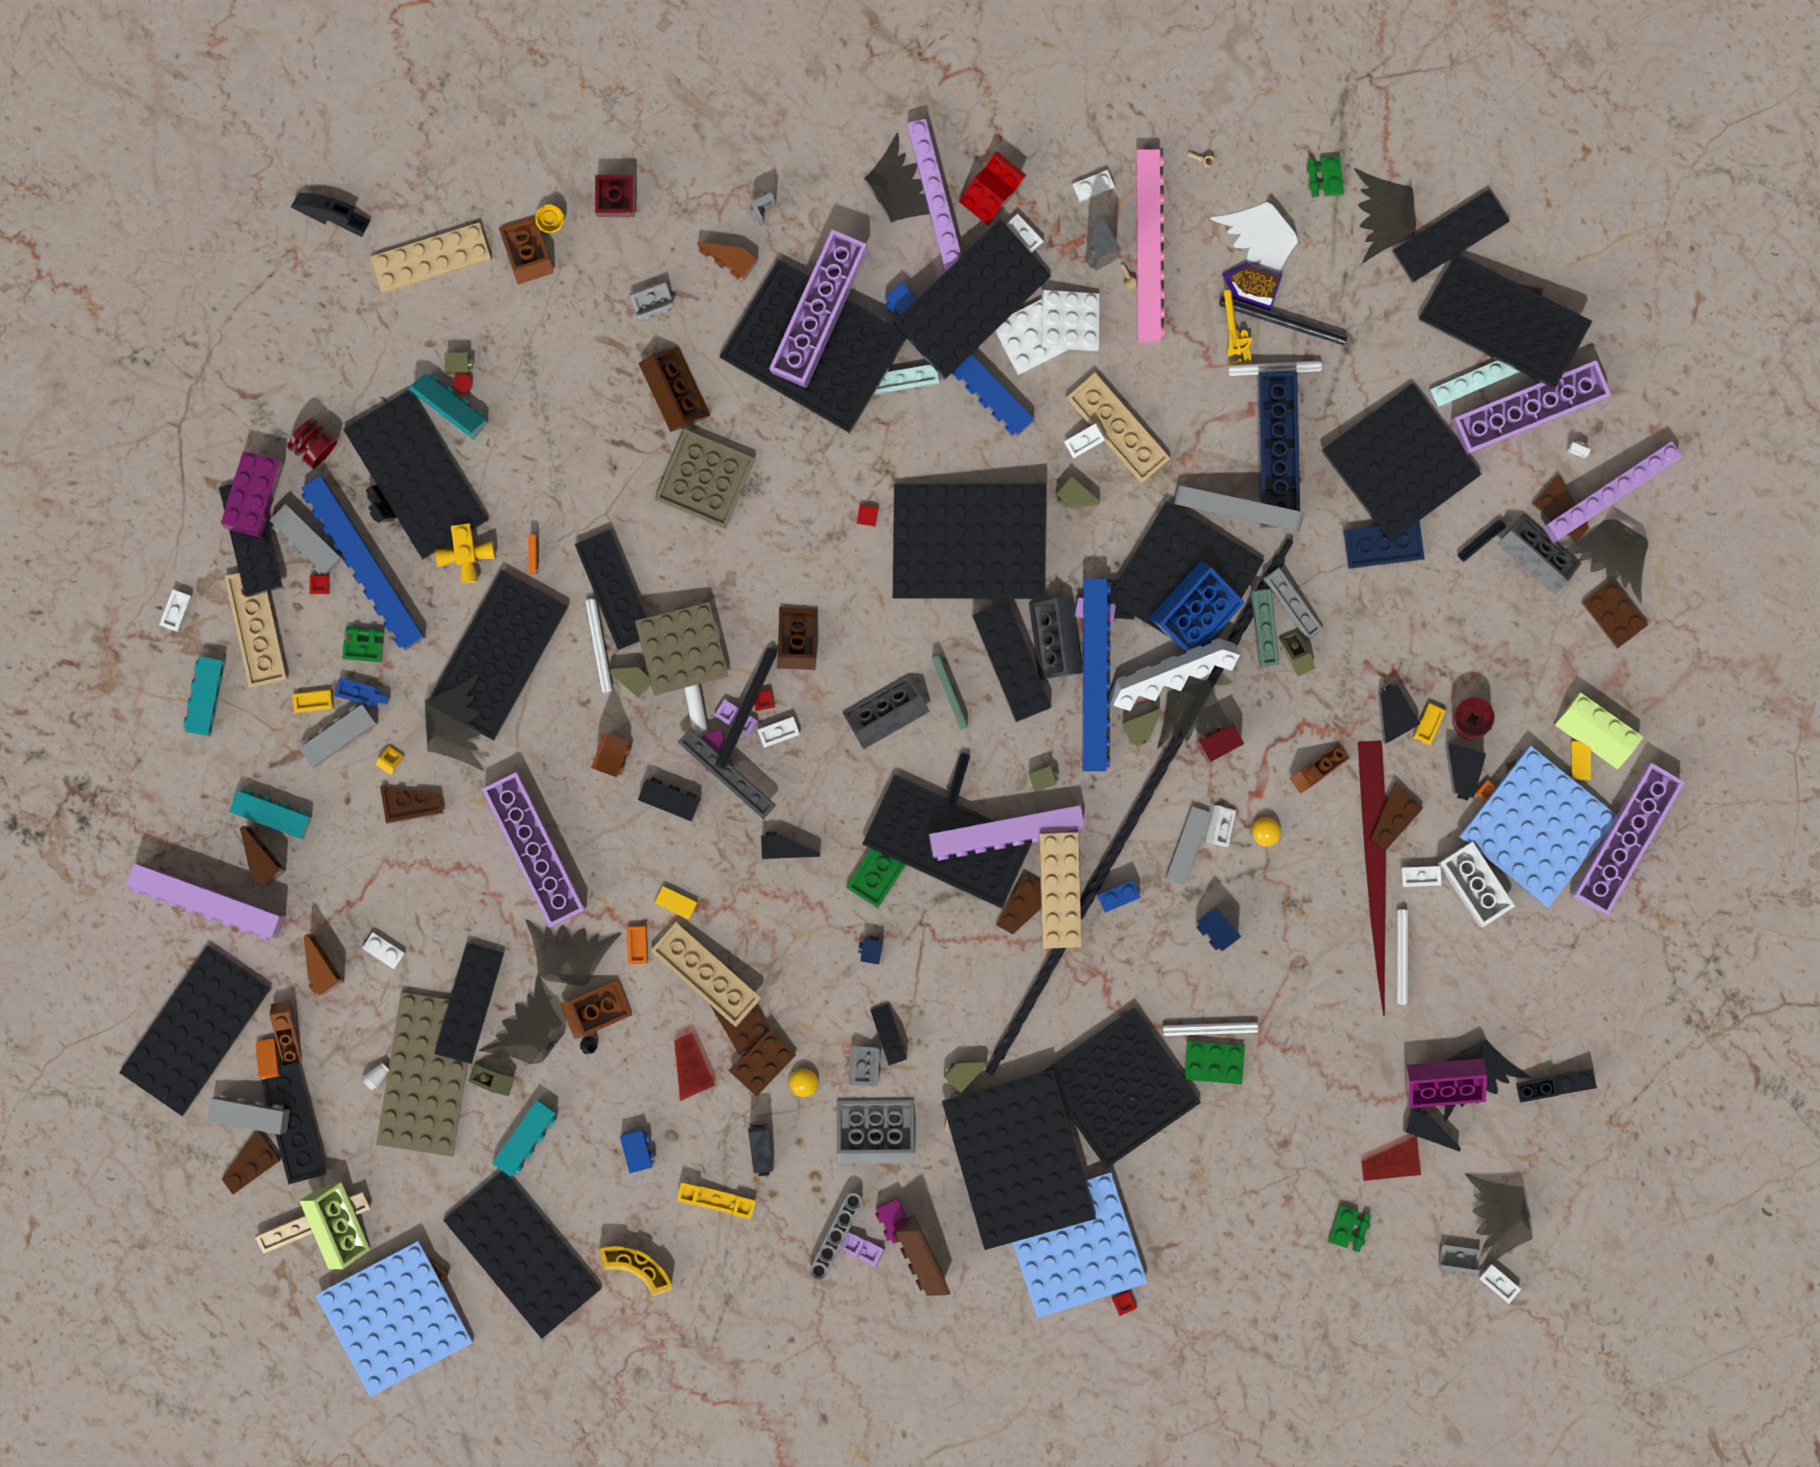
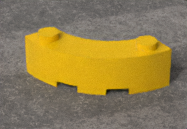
[598,1246,672,1296]

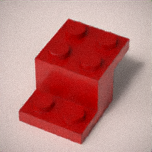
[959,151,1026,225]

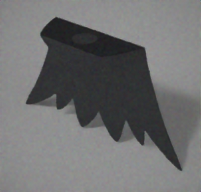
[1442,1039,1531,1121]

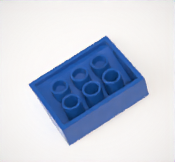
[1150,561,1245,653]

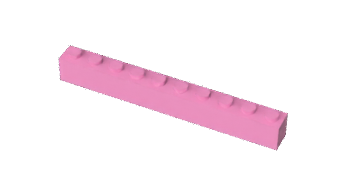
[1136,150,1165,342]

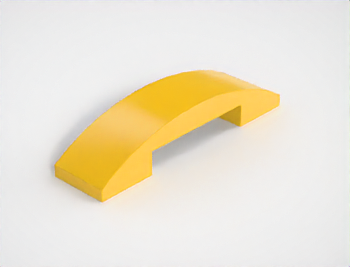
[676,1182,756,1220]

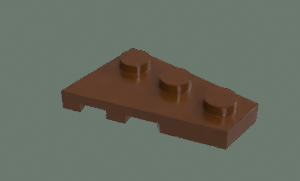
[1370,782,1423,851]
[380,786,444,824]
[222,1130,281,1195]

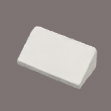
[1205,805,1236,847]

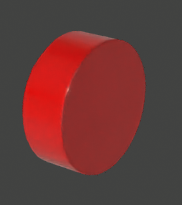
[453,374,473,393]

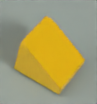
[376,746,404,775]

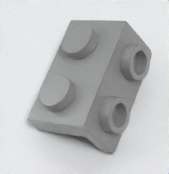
[749,192,776,226]
[629,281,674,320]
[848,1046,881,1086]
[1439,1244,1481,1277]

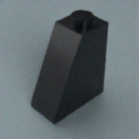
[1378,683,1420,744]
[1445,743,1486,801]
[748,1124,774,1176]

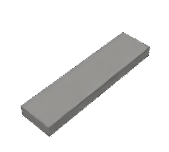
[1263,567,1323,640]
[1166,806,1210,885]

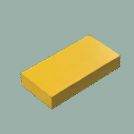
[292,689,333,713]
[1413,703,1447,745]
[1570,741,1591,780]
[655,886,698,920]

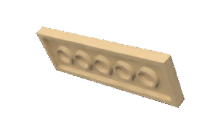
[370,222,492,294]
[1066,373,1171,484]
[224,573,288,688]
[1039,831,1081,949]
[650,922,762,1027]

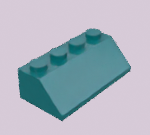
[409,373,488,440]

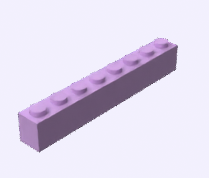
[907,118,961,271]
[1542,441,1683,543]
[928,805,1085,861]

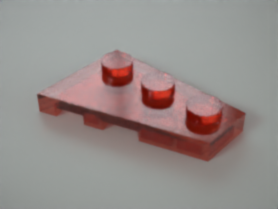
[674,1033,715,1101]
[1361,1136,1421,1181]

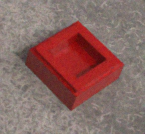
[857,505,879,527]
[309,575,330,594]
[754,689,775,712]
[1112,1290,1137,1316]

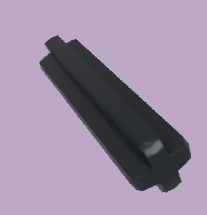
[1457,520,1506,562]
[945,753,970,808]

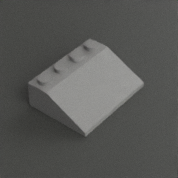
[837,1100,914,1163]

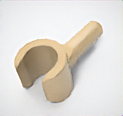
[1187,152,1215,168]
[1121,264,1137,292]

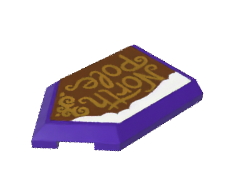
[1222,262,1283,310]

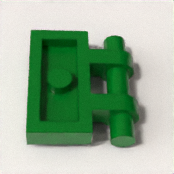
[1306,156,1344,198]
[342,626,384,662]
[1328,1205,1371,1252]

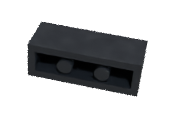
[638,777,701,822]

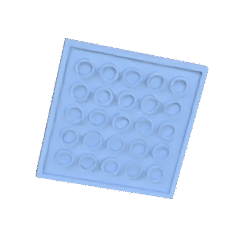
[1459,746,1617,908]
[1012,1172,1148,1319]
[315,1240,473,1397]

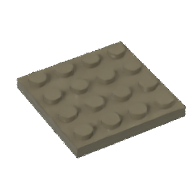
[655,429,755,529]
[635,602,729,696]

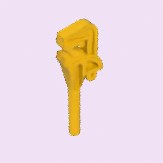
[1224,290,1252,366]

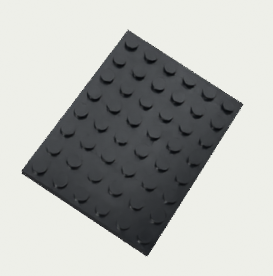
[719,259,907,434]
[892,484,1047,599]
[942,1069,1096,1250]

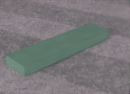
[1251,588,1279,667]
[932,656,968,730]

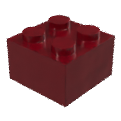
[595,175,635,217]
[1197,722,1244,764]

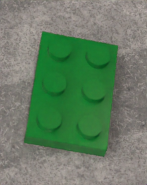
[846,849,906,908]
[1184,1041,1245,1085]

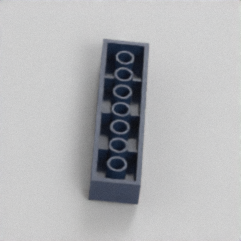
[1257,372,1300,528]

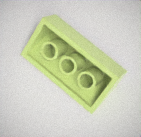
[1555,692,1643,769]
[300,1182,370,1269]

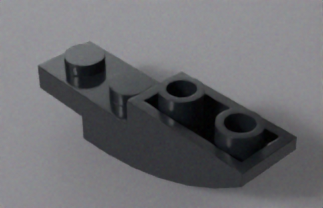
[291,193,371,237]
[1516,1069,1597,1103]

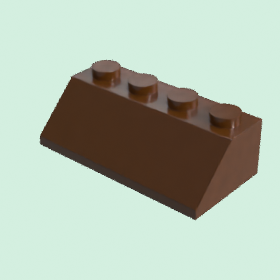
[638,347,710,432]
[892,1215,951,1296]

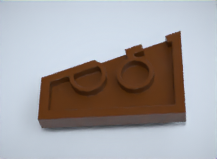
[1532,475,1589,542]
[996,875,1041,934]

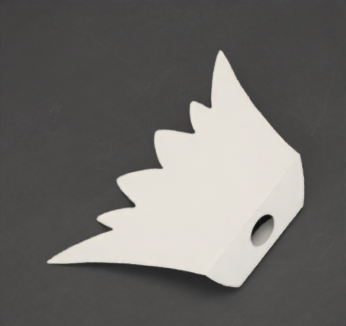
[1210,202,1298,273]

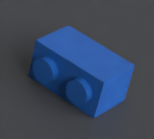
[1097,880,1141,913]
[620,1129,655,1174]

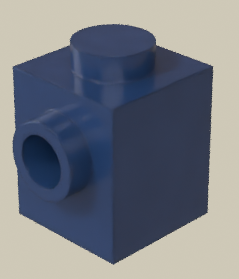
[858,935,883,965]

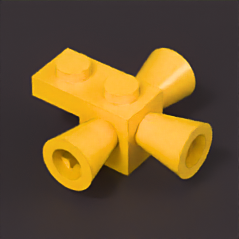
[435,523,496,584]

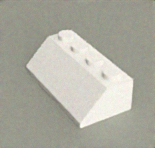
[1437,842,1515,927]

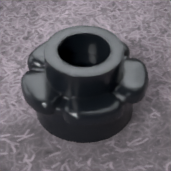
[580,1036,598,1054]

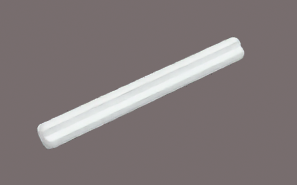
[1228,361,1322,376]
[586,599,612,693]
[1397,909,1408,1005]
[1163,1022,1258,1036]

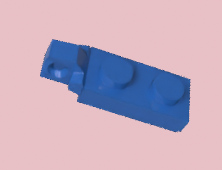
[334,677,390,707]

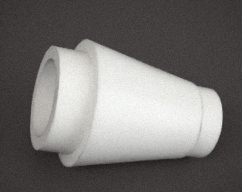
[361,1063,389,1091]

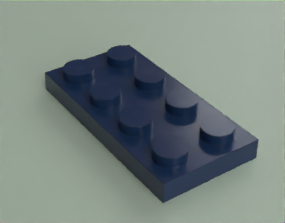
[1343,521,1425,569]

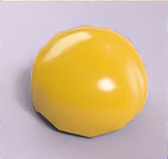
[535,204,564,233]
[1251,816,1281,847]
[788,1068,819,1098]

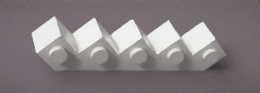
[1109,638,1240,711]

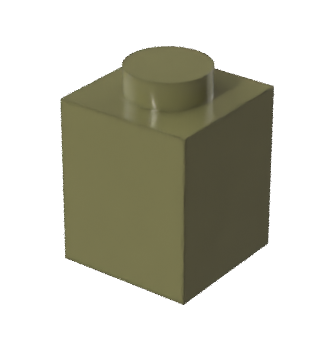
[445,352,473,374]
[1028,766,1059,792]

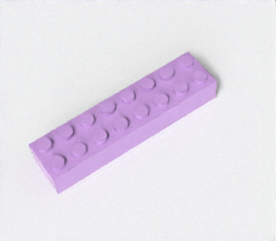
[769,230,869,388]
[1451,360,1611,455]
[1571,763,1685,915]
[482,772,586,927]
[126,863,286,940]

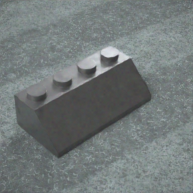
[1085,213,1120,271]
[1497,513,1581,595]
[1029,597,1083,680]
[842,675,930,749]

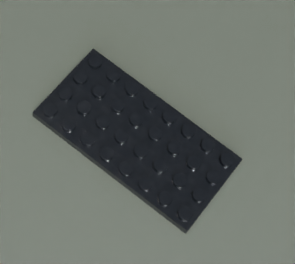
[893,219,1051,379]
[1419,253,1592,389]
[343,390,488,560]
[427,570,569,741]
[862,775,1032,909]
[119,945,271,1116]
[443,1171,602,1339]

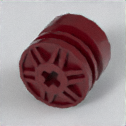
[287,418,339,469]
[1452,697,1495,740]

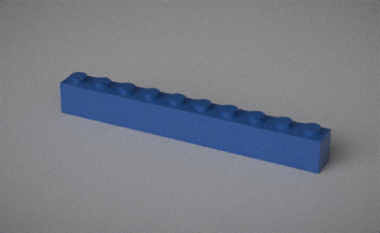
[885,282,1034,437]
[301,476,425,650]
[1082,579,1111,771]

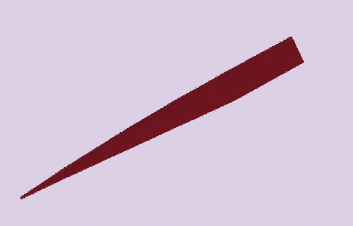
[1358,740,1386,1016]

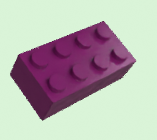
[221,451,283,538]
[1406,1058,1487,1108]

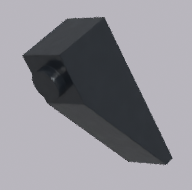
[761,832,820,859]
[870,1004,907,1065]
[1403,1108,1461,1152]

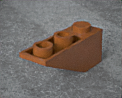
[697,242,758,280]
[1289,743,1349,794]
[269,1001,302,1064]

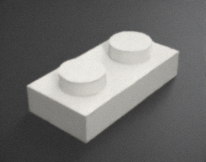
[1072,170,1115,203]
[1006,214,1044,254]
[1064,422,1107,458]
[159,589,192,632]
[757,717,800,748]
[1401,866,1441,887]
[362,932,405,969]
[1479,1263,1521,1304]

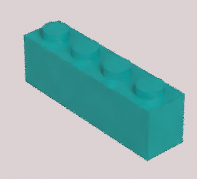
[183,656,226,737]
[229,788,312,839]
[492,1099,557,1177]

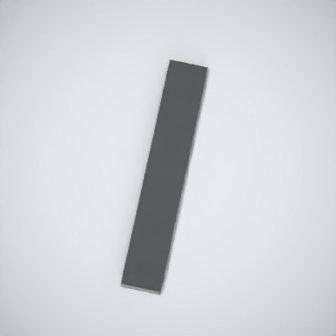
[677,728,776,820]

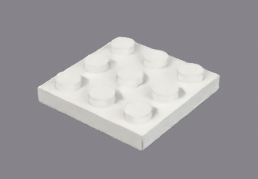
[1041,290,1099,351]
[995,299,1069,376]

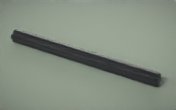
[1219,296,1348,345]
[715,648,777,769]

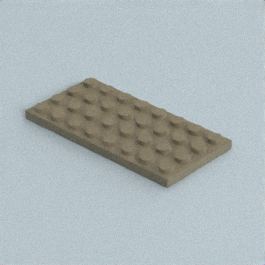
[376,992,468,1157]

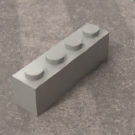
[269,504,342,575]
[299,704,377,768]
[208,1094,290,1135]

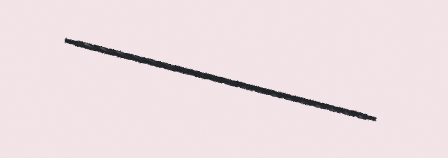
[986,538,1293,1076]

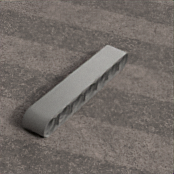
[1174,485,1304,532]

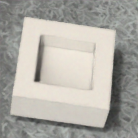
[1567,441,1591,459]

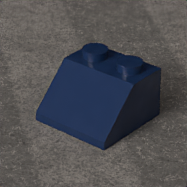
[1196,907,1241,951]

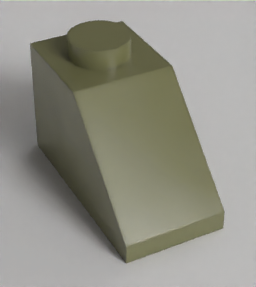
[1056,477,1101,508]
[1279,630,1315,676]
[609,667,651,698]
[1123,709,1161,747]
[944,1062,987,1093]
[469,1064,515,1096]

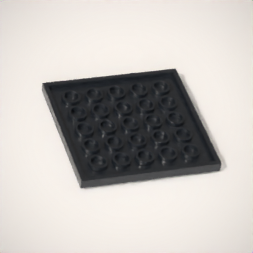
[1321,383,1482,542]
[1107,501,1264,644]
[1042,1007,1201,1169]

